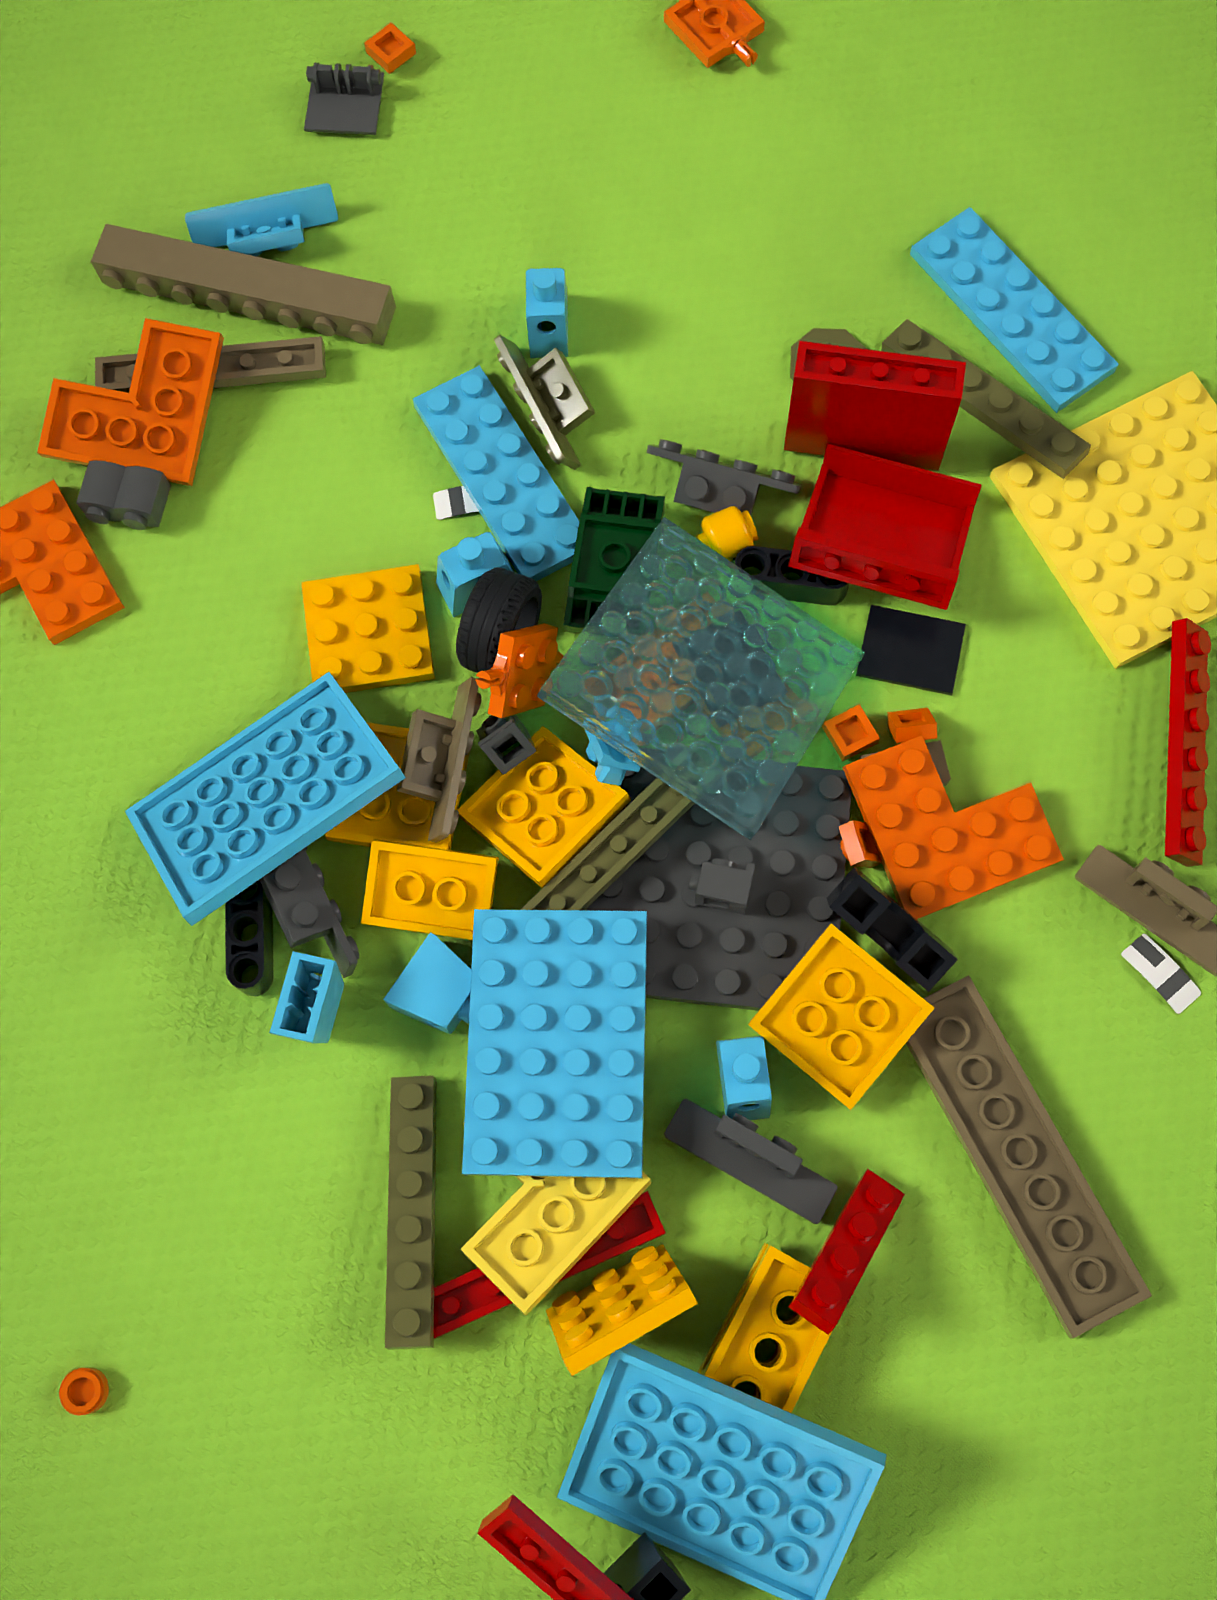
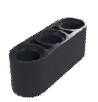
[733,546,850,605]
[225,880,274,996]

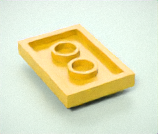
[361,839,499,940]

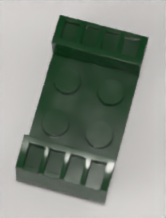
[563,487,665,641]

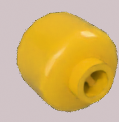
[696,506,759,564]

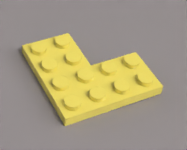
[461,1123,651,1316]

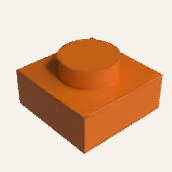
[364,23,416,74]
[822,704,880,762]
[887,707,937,743]
[838,820,882,868]

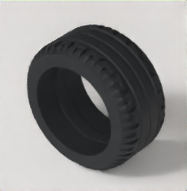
[456,567,542,673]

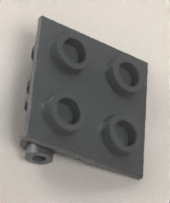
[304,62,384,135]

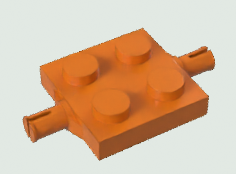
[664,0,765,68]
[475,623,565,719]

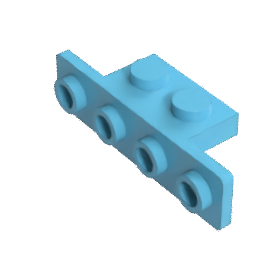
[185,183,338,256]

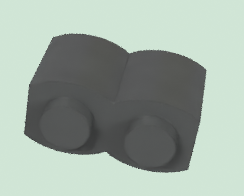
[76,461,171,530]

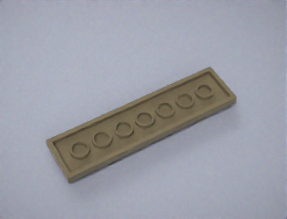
[906,975,1152,1339]

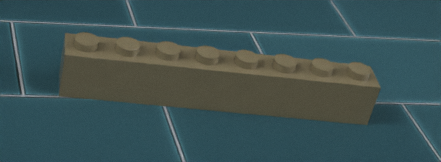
[91,224,396,345]

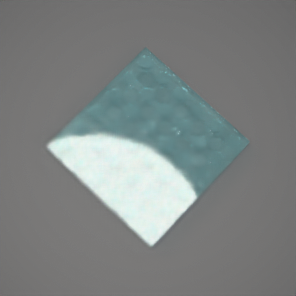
[537,517,865,840]

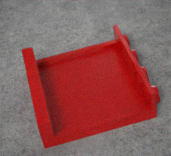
[784,341,966,471]
[788,444,982,610]

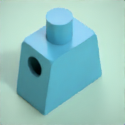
[526,268,568,358]
[436,532,514,617]
[383,932,471,1034]
[269,951,344,1044]
[716,1036,772,1120]

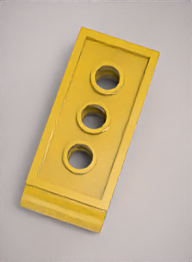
[698,1243,833,1413]

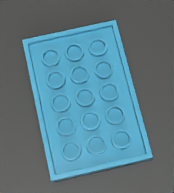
[125,672,406,926]
[462,909,647,1179]
[557,1343,887,1600]

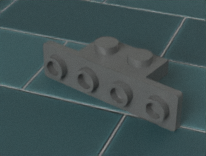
[646,439,802,516]
[259,847,359,978]
[664,1099,837,1224]

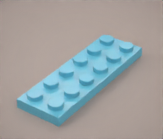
[910,207,1119,413]
[413,365,579,581]

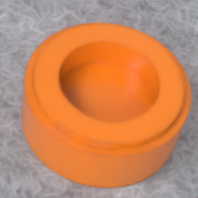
[59,1367,109,1415]

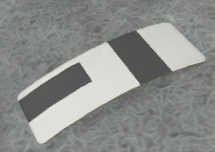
[433,486,479,520]
[1121,934,1201,1014]

